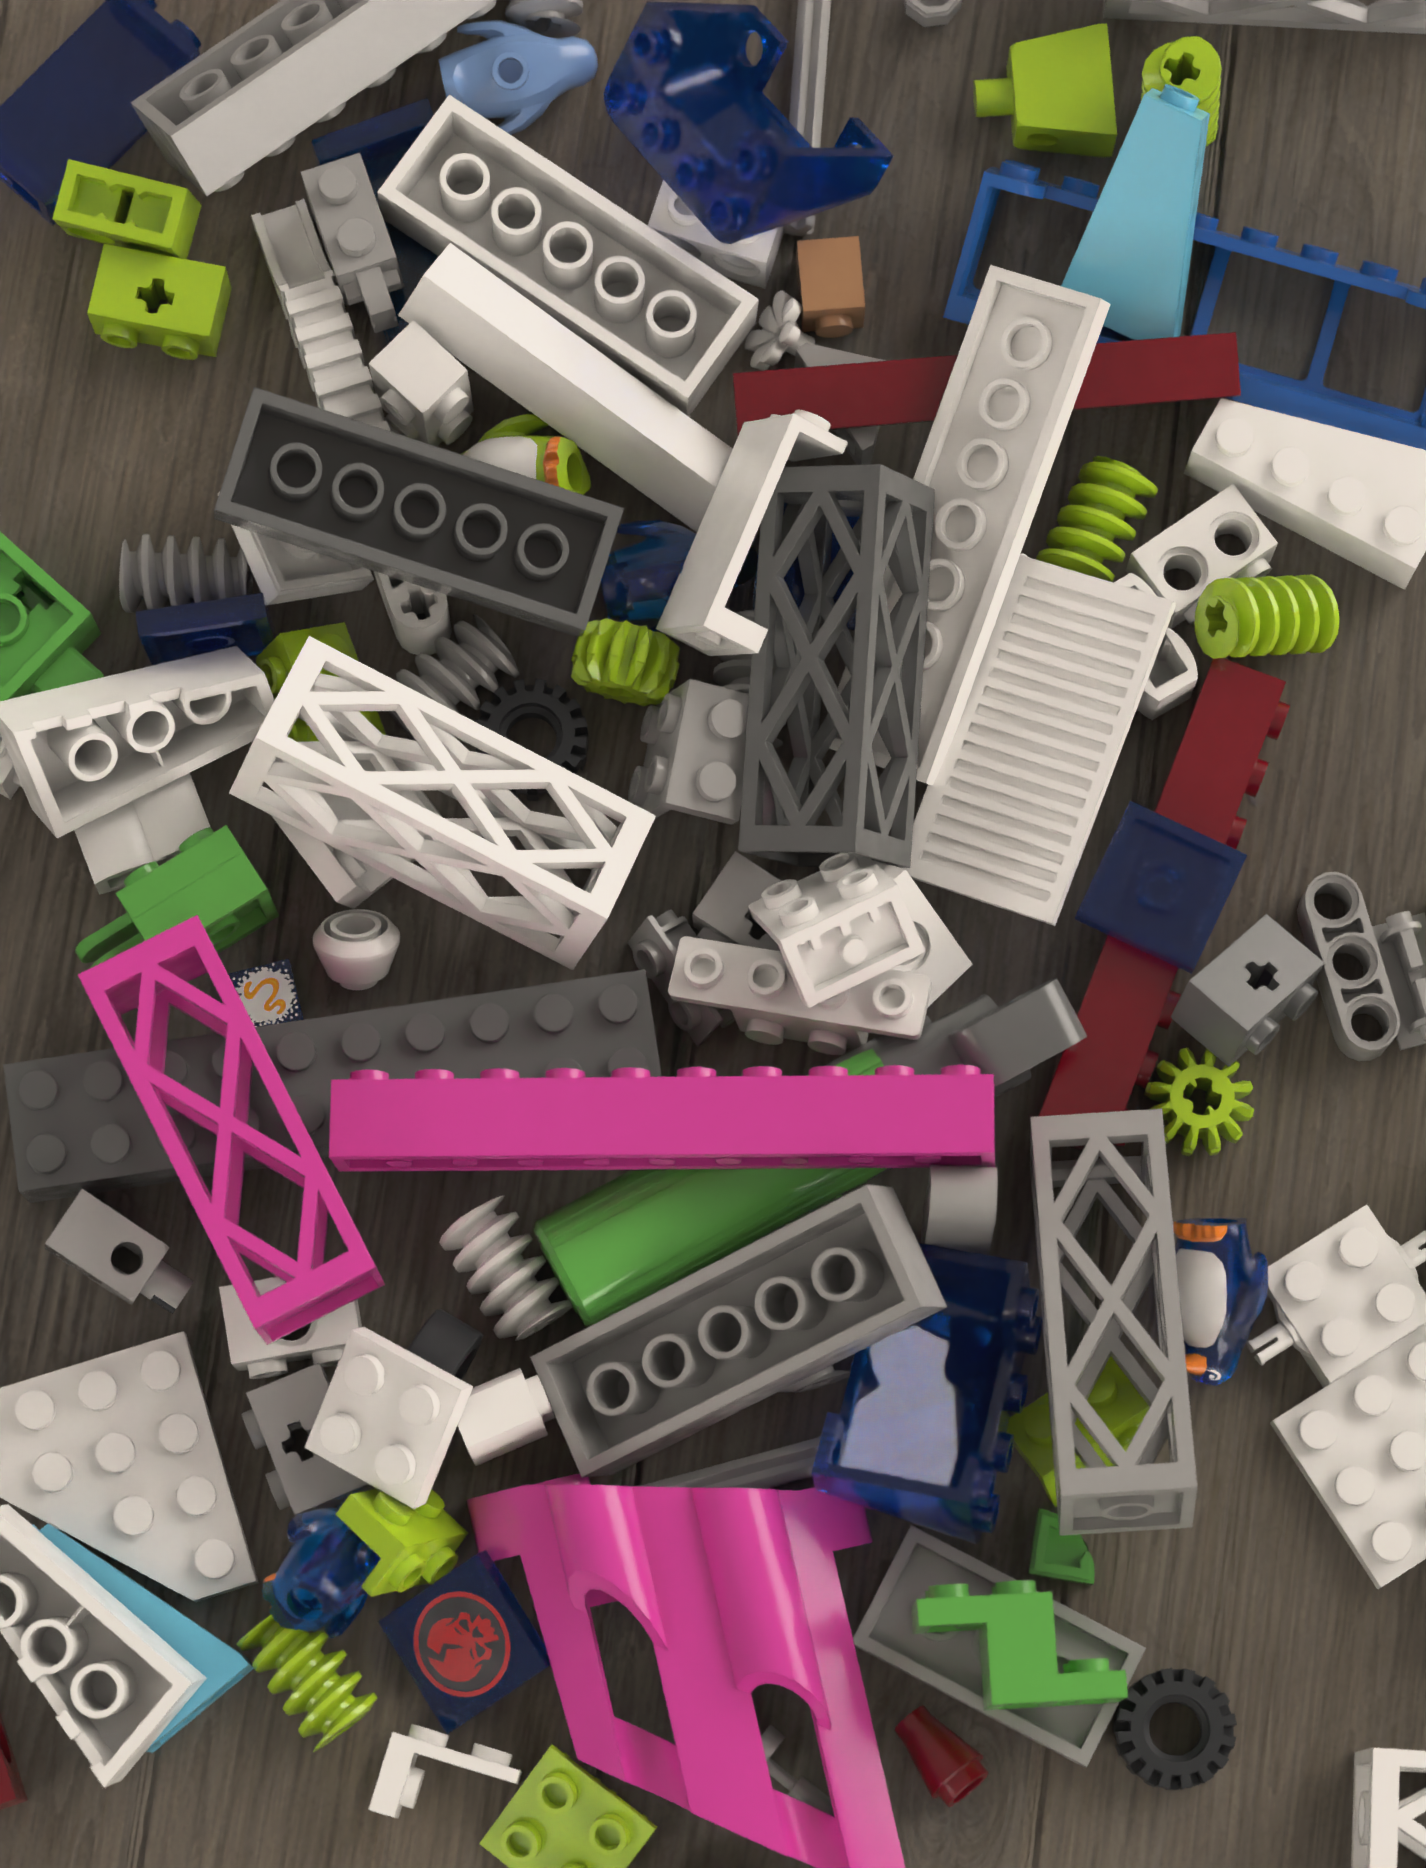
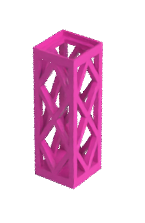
[78,915,385,1345]

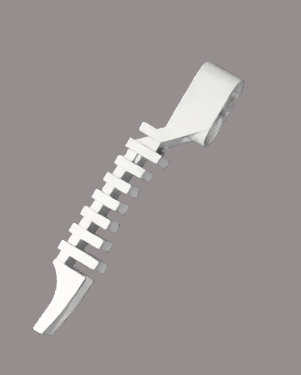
[251,199,452,655]

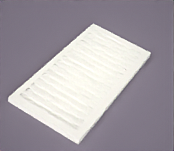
[903,553,1176,926]

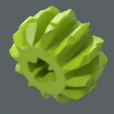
[571,618,680,707]
[1144,1048,1254,1156]

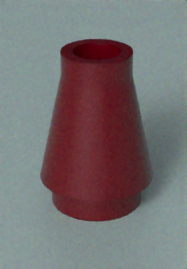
[894,1705,989,1807]

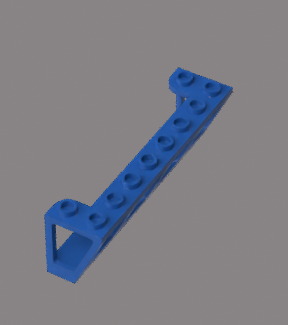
[943,159,1426,450]

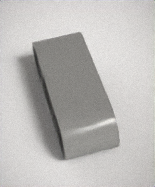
[1297,872,1400,1061]
[921,1164,998,1270]

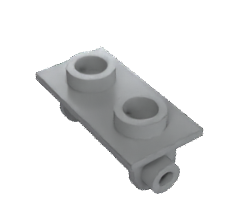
[628,909,736,1047]
[1372,911,1426,1051]

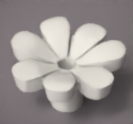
[745,290,815,371]

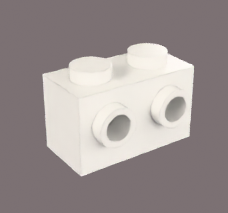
[369,320,474,447]

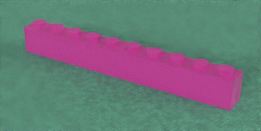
[329,1065,995,1172]

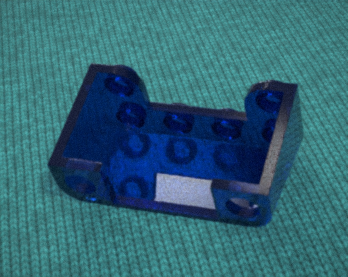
[604,1,894,244]
[812,1243,1042,1544]

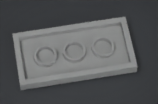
[853,1525,1146,1768]

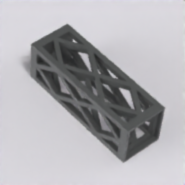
[738,464,935,868]

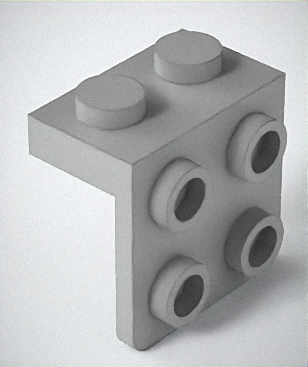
[628,679,749,825]

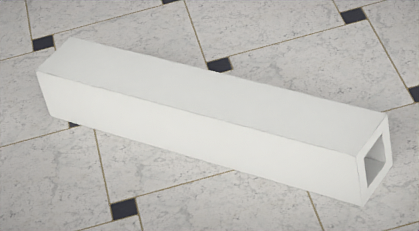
[398,243,733,532]

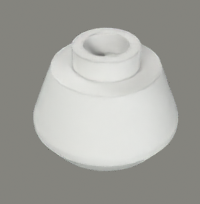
[313,909,400,990]

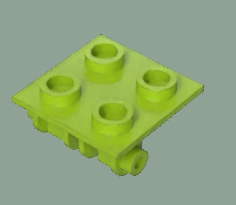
[479,1744,657,1868]

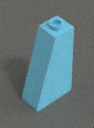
[1061,84,1210,340]
[32,1523,254,1753]

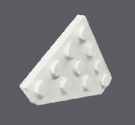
[0,1331,258,1602]

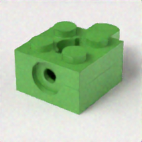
[0,532,104,701]
[75,825,279,968]

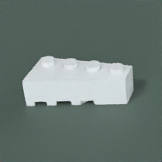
[1184,398,1426,590]
[0,646,275,838]
[0,1504,207,1788]

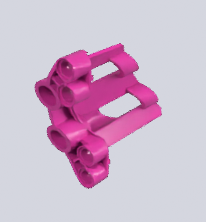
[467,1473,905,1868]

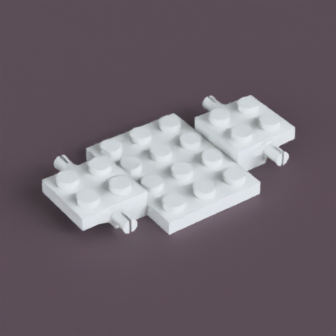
[1247,1205,1426,1589]

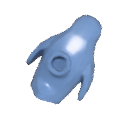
[438,20,598,135]

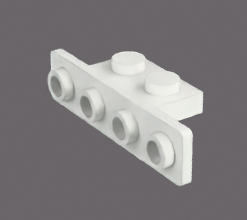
[668,936,932,1055]

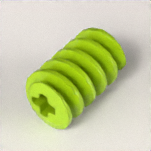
[1141,36,1222,147]
[1036,456,1158,582]
[1194,574,1340,659]
[237,1603,378,1752]

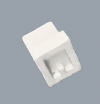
[368,1724,522,1818]

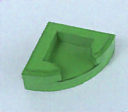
[1028,1508,1095,1586]

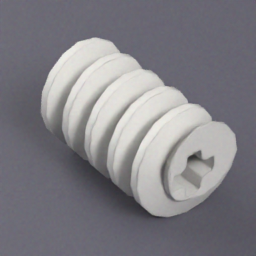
[439,1195,572,1341]

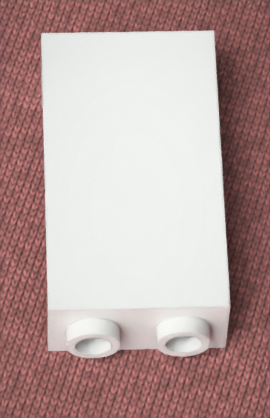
[656,410,848,656]

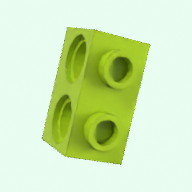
[52,159,202,259]

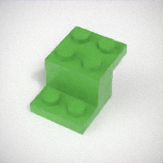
[911,1580,1128,1710]

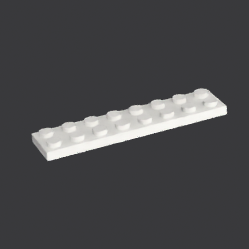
[829,265,1111,786]

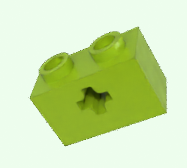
[87,244,232,360]

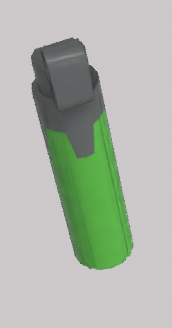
[534,977,1087,1327]

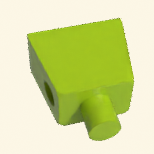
[973,23,1117,157]

